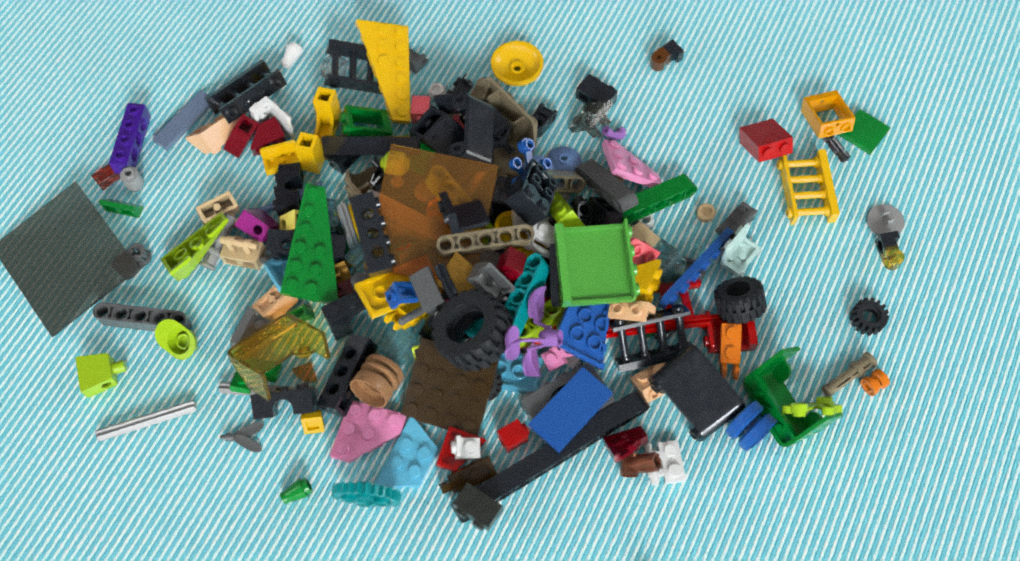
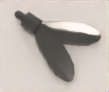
[220,422,264,452]

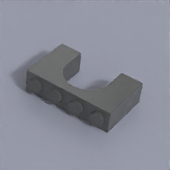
[521,362,615,445]

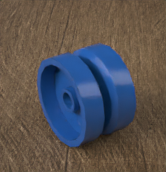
[725,400,778,453]

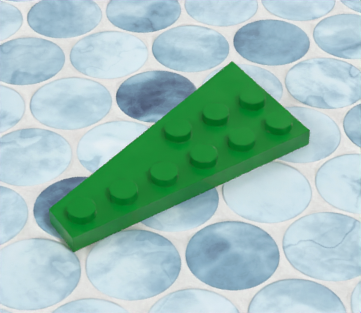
[280,183,338,304]

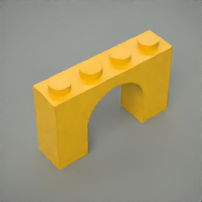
[294,86,341,174]

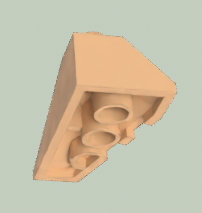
[185,112,247,154]

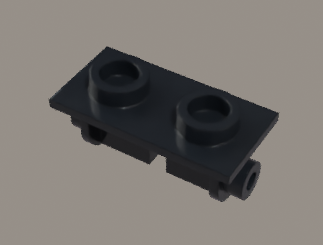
[445,73,473,95]

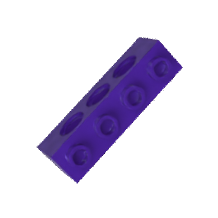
[109,103,151,175]

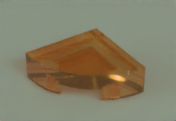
[292,362,318,383]

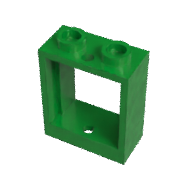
[339,105,393,136]

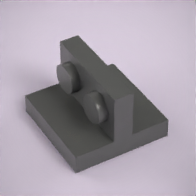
[230,306,274,359]

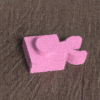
[541,346,573,372]

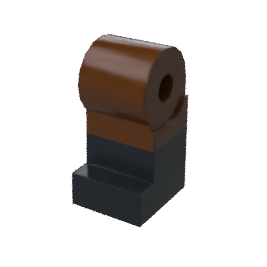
[650,39,684,72]

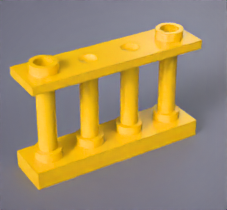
[776,149,840,225]

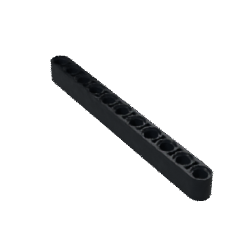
[451,390,650,523]

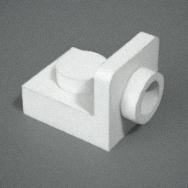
[451,435,480,460]

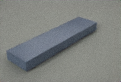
[152,91,210,151]

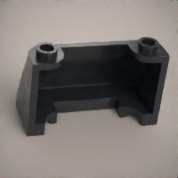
[647,345,746,442]

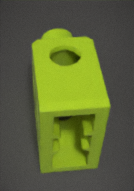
[75,353,127,398]

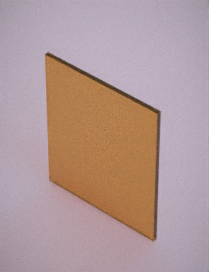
[363,144,499,282]

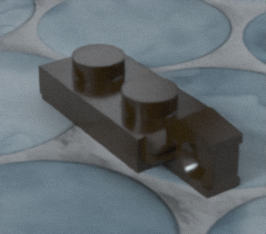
[439,455,497,494]

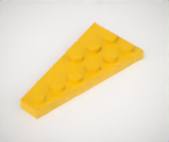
[355,19,411,124]

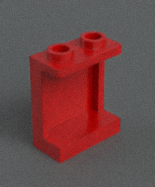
[701,311,758,354]

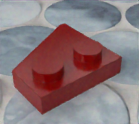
[435,426,486,472]

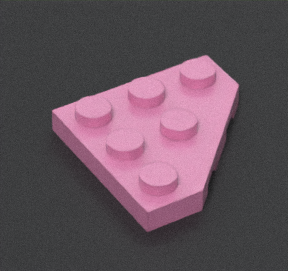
[601,139,662,188]
[330,400,407,463]

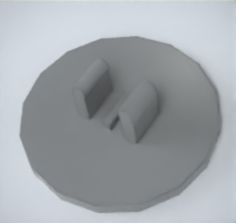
[866,204,905,236]

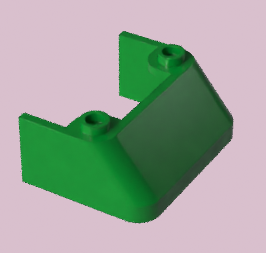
[743,346,843,447]

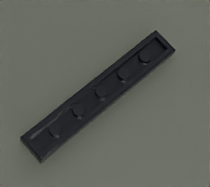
[321,135,421,156]

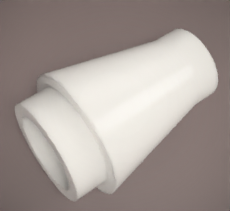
[281,42,303,69]

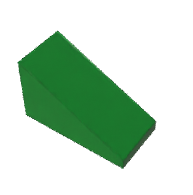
[285,304,315,325]

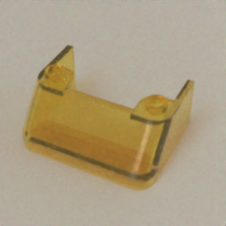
[228,314,331,401]

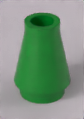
[280,477,313,504]

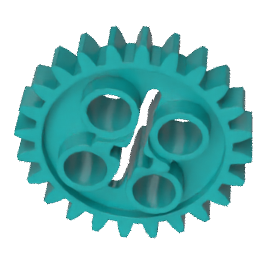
[331,481,402,508]

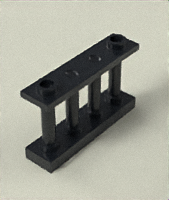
[324,39,383,95]
[204,59,287,124]
[609,304,693,373]

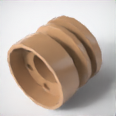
[350,354,404,408]

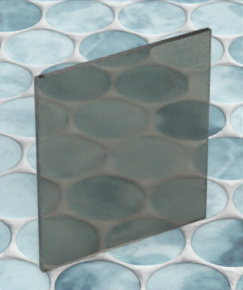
[0,181,140,337]

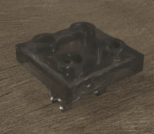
[568,99,613,138]

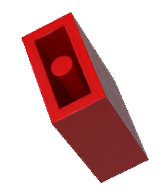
[739,118,793,163]

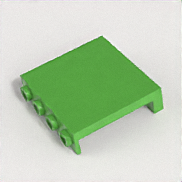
[553,219,640,307]

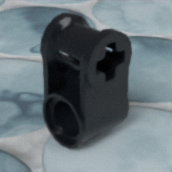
[532,103,558,138]

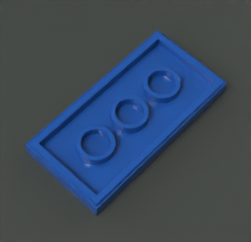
[528,367,613,453]

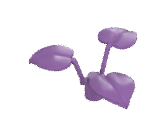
[505,286,563,377]

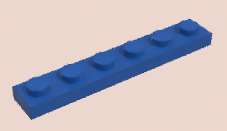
[658,227,734,310]

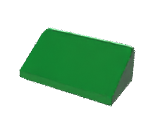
[99,199,144,218]

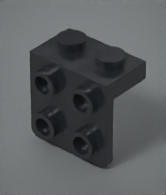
[437,191,490,234]

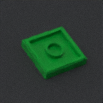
[840,109,890,155]

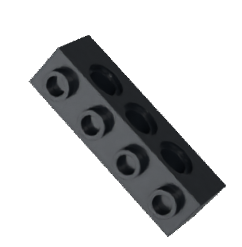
[349,191,396,278]
[266,229,347,264]
[317,334,378,417]

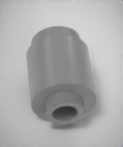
[120,166,144,192]

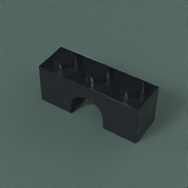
[272,163,304,217]
[250,383,318,420]

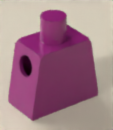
[235,208,280,242]

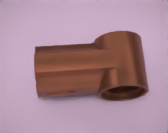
[620,452,662,478]

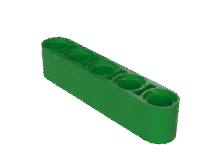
[621,174,698,224]

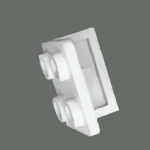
[249,96,295,139]

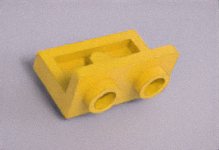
[259,140,300,176]

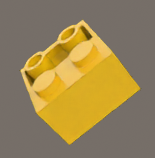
[635,259,663,304]

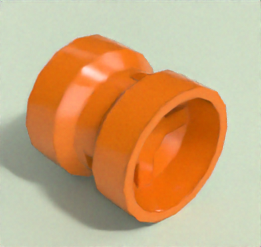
[860,369,890,396]

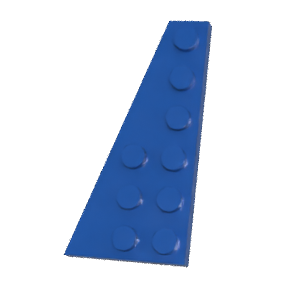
[556,304,610,370]

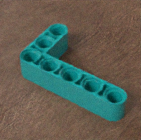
[465,253,550,339]

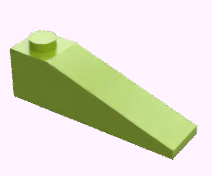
[160,212,229,281]

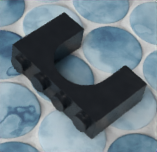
[320,290,366,341]

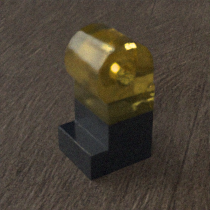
[874,231,905,270]

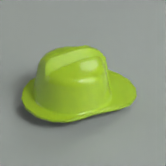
[155,319,198,360]

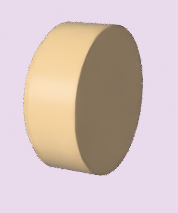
[696,203,716,223]

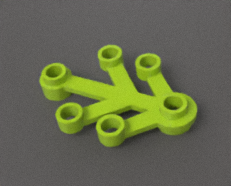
[782,396,843,417]

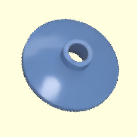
[547,147,582,171]

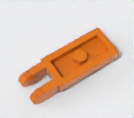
[719,323,742,380]

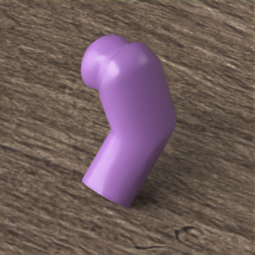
[602,126,626,140]

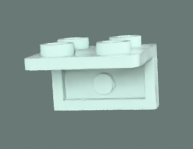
[720,223,761,277]

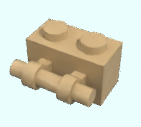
[195,191,240,228]
[219,235,266,270]

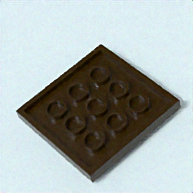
[401,338,500,436]

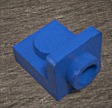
[385,281,419,310]

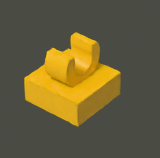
[301,410,325,434]

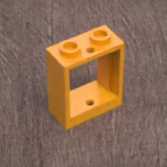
[801,90,856,139]

